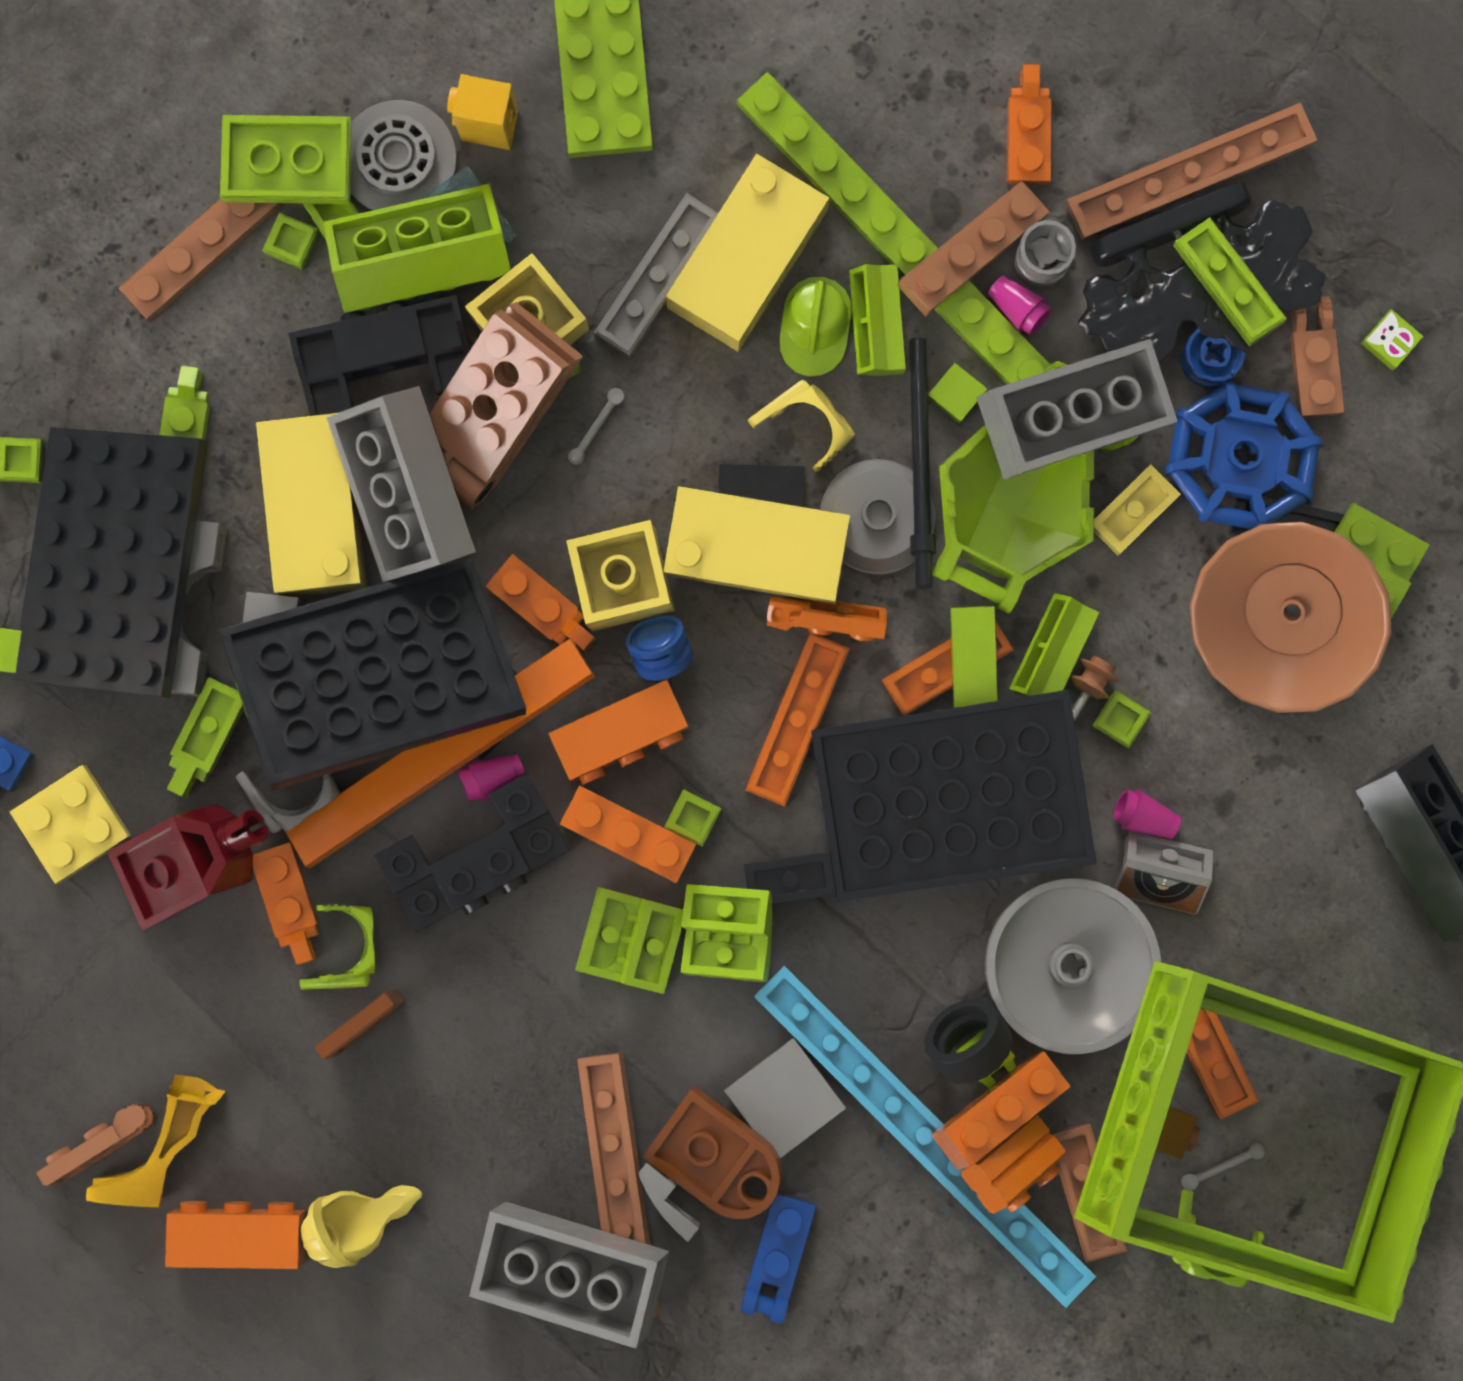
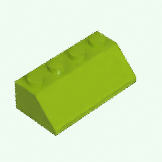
[323,184,511,313]

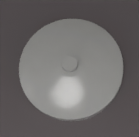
[985,878,1161,1054]

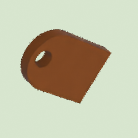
[642,1085,783,1219]

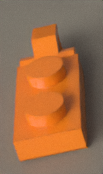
[1007,64,1051,185]
[485,554,596,652]
[767,596,888,642]
[252,842,319,965]

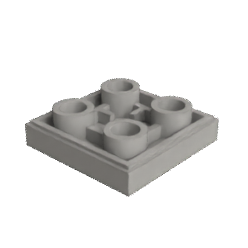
[724,1037,846,1158]

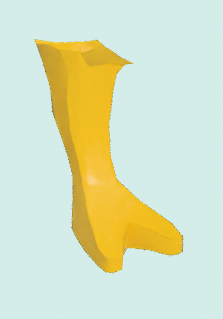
[86,1074,226,1208]

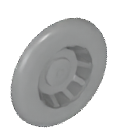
[350,100,456,210]

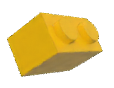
[447,74,519,150]

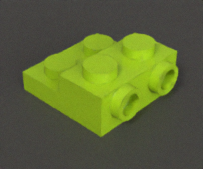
[1335,503,1430,618]

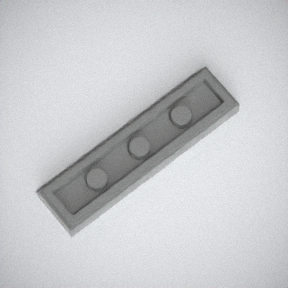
[594,193,718,358]

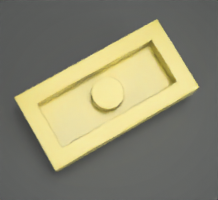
[1094,464,1181,556]

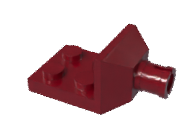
[107,804,268,931]

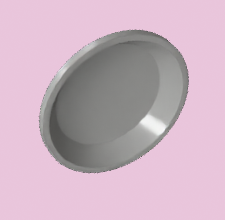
[820,459,936,575]

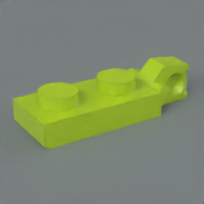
[159,366,211,440]
[167,677,244,798]

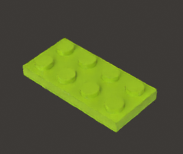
[554,0,653,158]

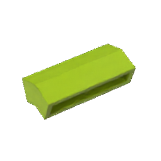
[849,264,906,376]
[1009,593,1100,697]

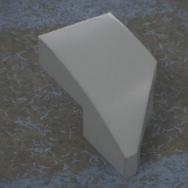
[638,1162,700,1242]

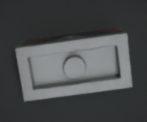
[1114,830,1213,915]

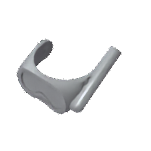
[236,771,340,833]

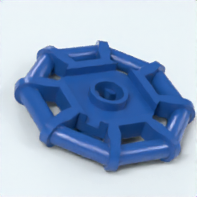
[1164,379,1323,529]

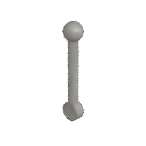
[568,388,624,465]
[1181,1143,1266,1191]

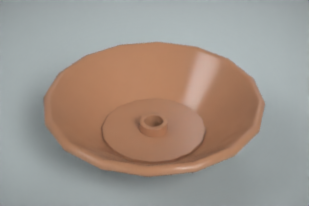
[1189,522,1392,713]

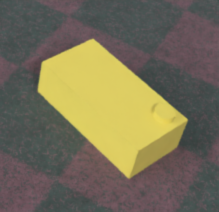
[666,153,829,352]
[256,413,367,597]
[663,486,850,605]

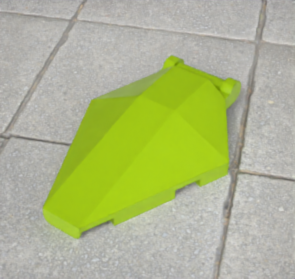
[932,361,1094,614]

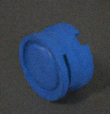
[1180,328,1245,388]
[626,615,693,681]

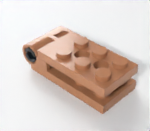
[429,302,583,510]

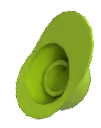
[780,277,852,377]

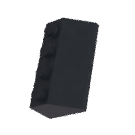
[1355,744,1463,942]

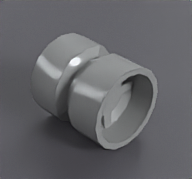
[1014,220,1076,289]

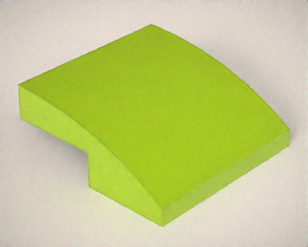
[680,884,772,983]
[575,887,683,994]

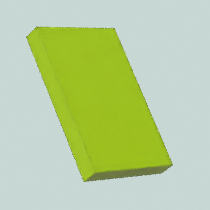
[220,115,352,204]

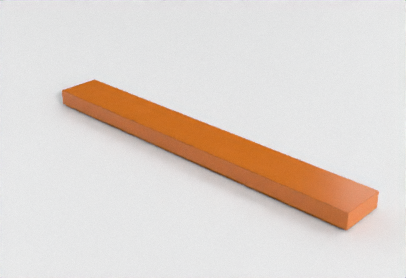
[285,639,595,869]

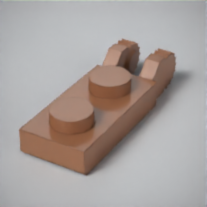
[1290,296,1344,418]
[36,1104,156,1186]

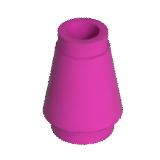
[988,275,1052,336]
[458,753,525,802]
[1113,789,1181,840]

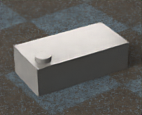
[977,339,1178,480]
[326,386,476,582]
[469,1201,670,1349]

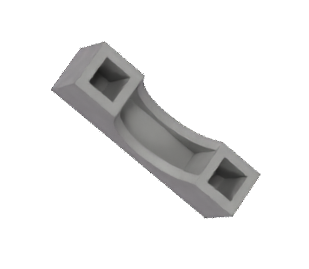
[171,520,227,697]

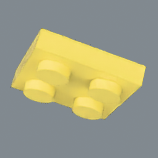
[10,765,132,884]

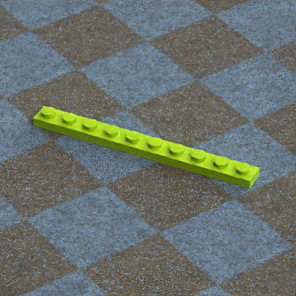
[737,72,1051,385]

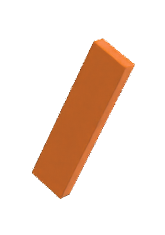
[745,632,850,807]

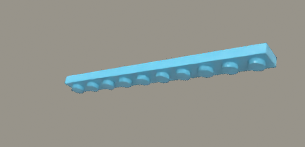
[754,966,1096,1308]

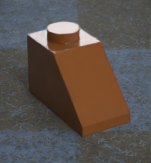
[1156,1106,1200,1159]

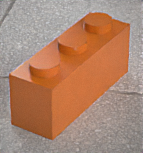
[548,679,689,786]
[560,785,697,884]
[931,1051,1071,1170]
[165,1201,306,1269]

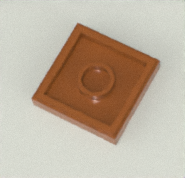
[314,989,405,1060]

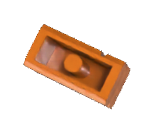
[960,1114,1066,1214]

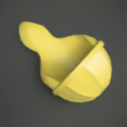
[300,1185,422,1268]

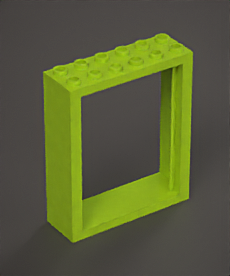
[1074,961,1463,1323]

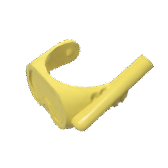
[748,380,855,472]

